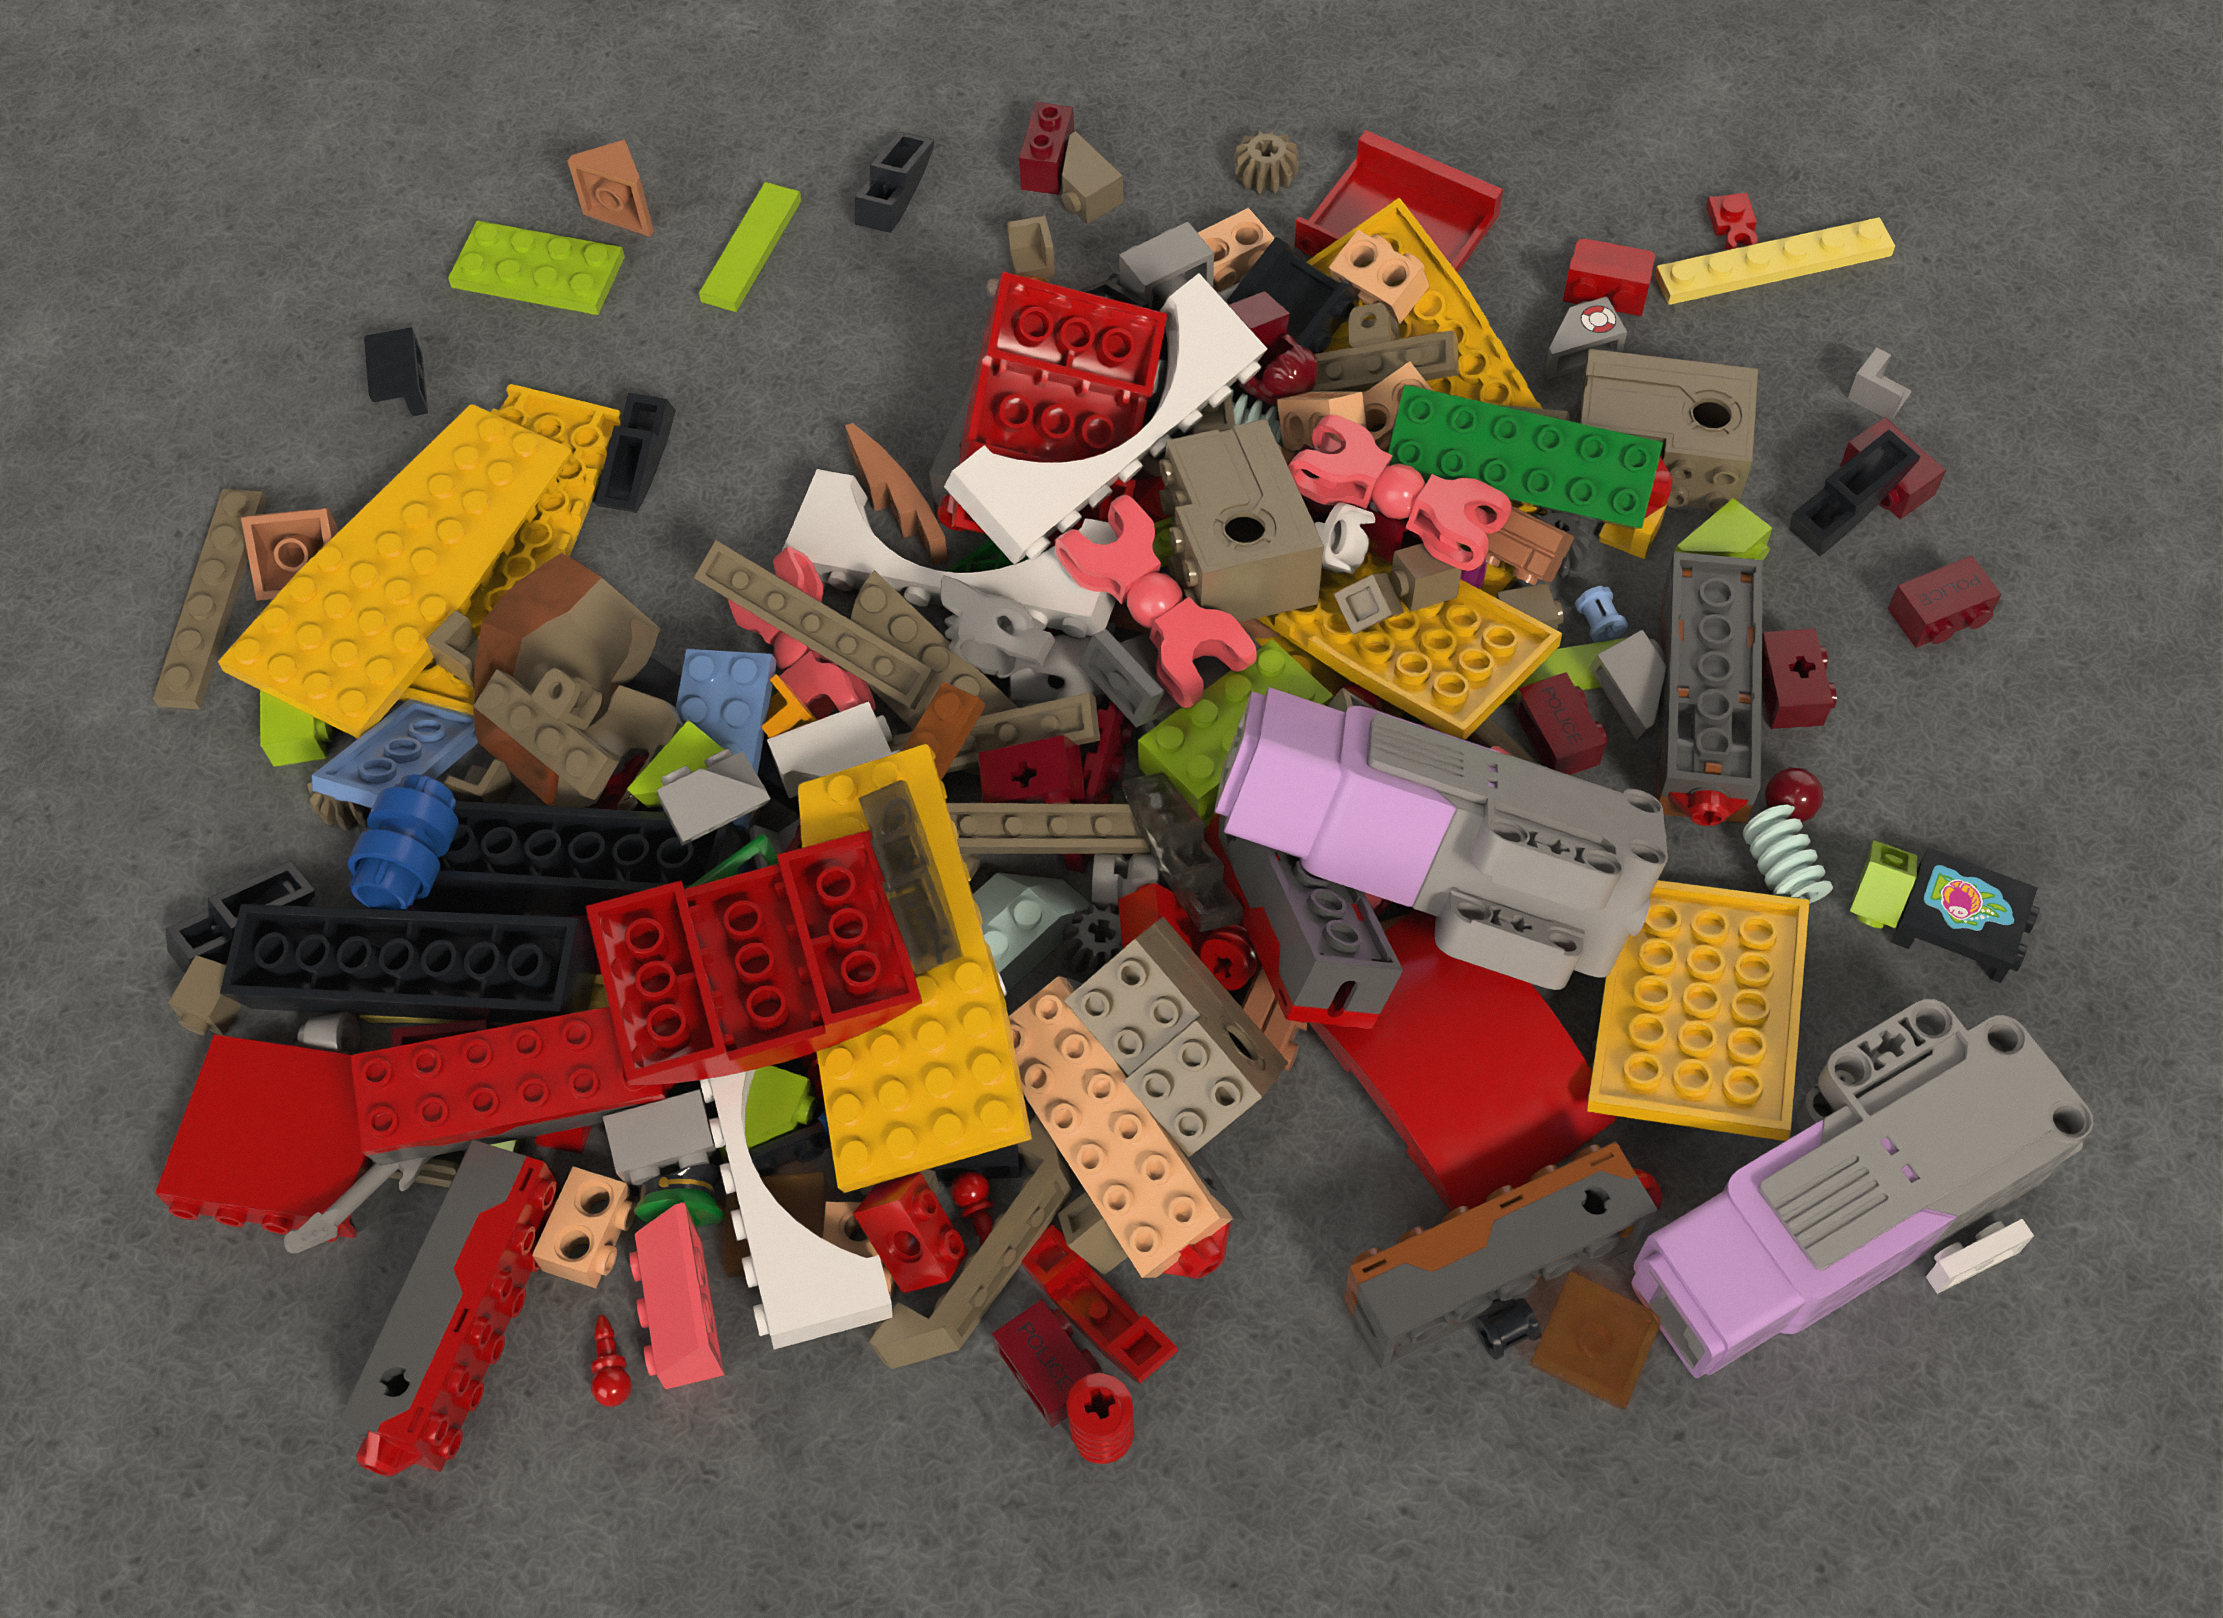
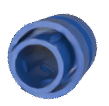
[347,774,459,911]

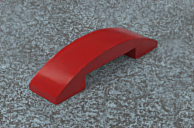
[1021,1224,1178,1384]

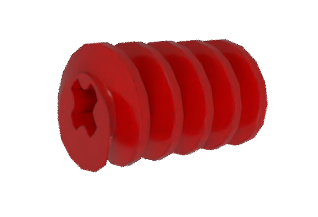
[1198,907,1262,990]
[1066,1373,1135,1464]

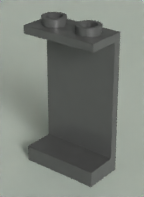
[1079,628,1261,727]

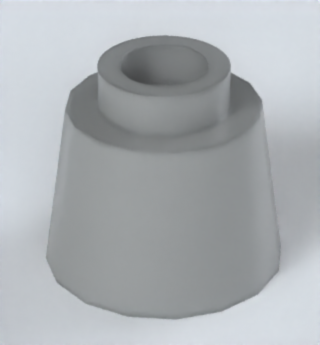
[298,1011,360,1055]

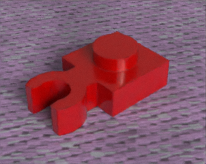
[1706,193,1758,251]

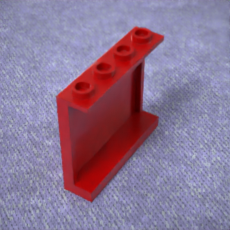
[1294,130,1503,273]
[155,1034,370,1242]

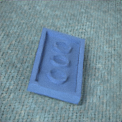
[657,649,777,831]
[312,699,478,808]

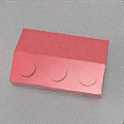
[629,1202,725,1389]

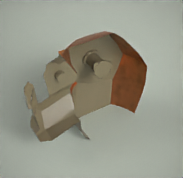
[474,553,683,811]

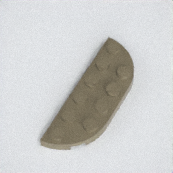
[851,570,1018,777]

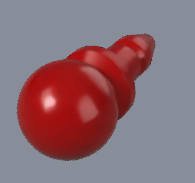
[951,1170,995,1246]
[591,1315,632,1407]

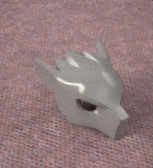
[941,575,1056,679]
[1007,622,1116,705]

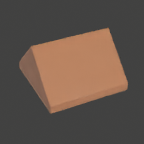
[567,139,654,237]
[241,507,340,601]

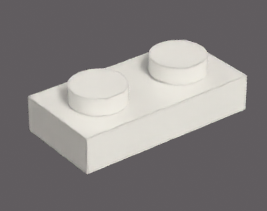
[1926,1219,2034,1294]

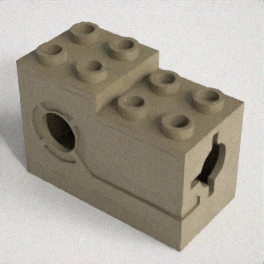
[1575,349,1758,513]
[1159,419,1324,622]
[1064,917,1288,1158]

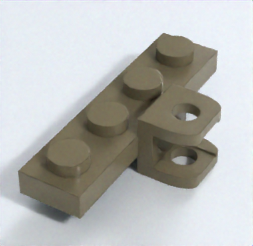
[1312,303,1459,392]
[473,668,619,800]

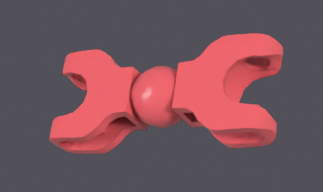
[1288,415,1511,571]
[1055,495,1257,708]
[728,546,876,720]

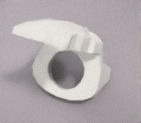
[1314,502,1376,574]

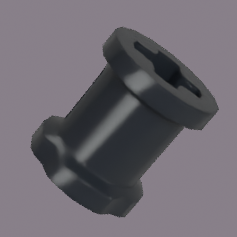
[1475,1298,1542,1360]

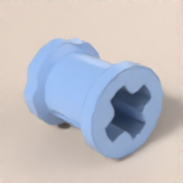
[1575,586,1628,643]

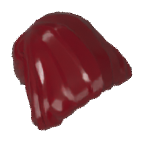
[1237,334,1318,407]

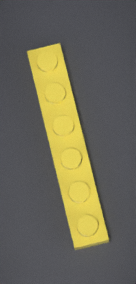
[1654,217,1895,305]

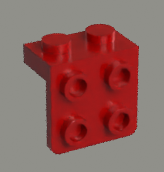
[1563,239,1655,317]

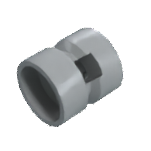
[1092,853,1160,911]

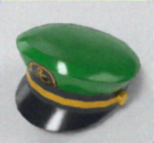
[634,1164,725,1227]

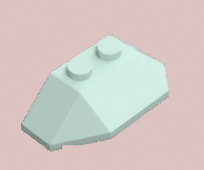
[973,873,1091,992]

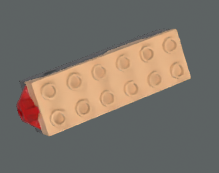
[1008,976,1246,1279]

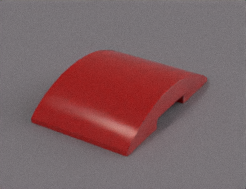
[952,271,1167,549]
[586,830,922,1085]
[1309,909,1617,1212]

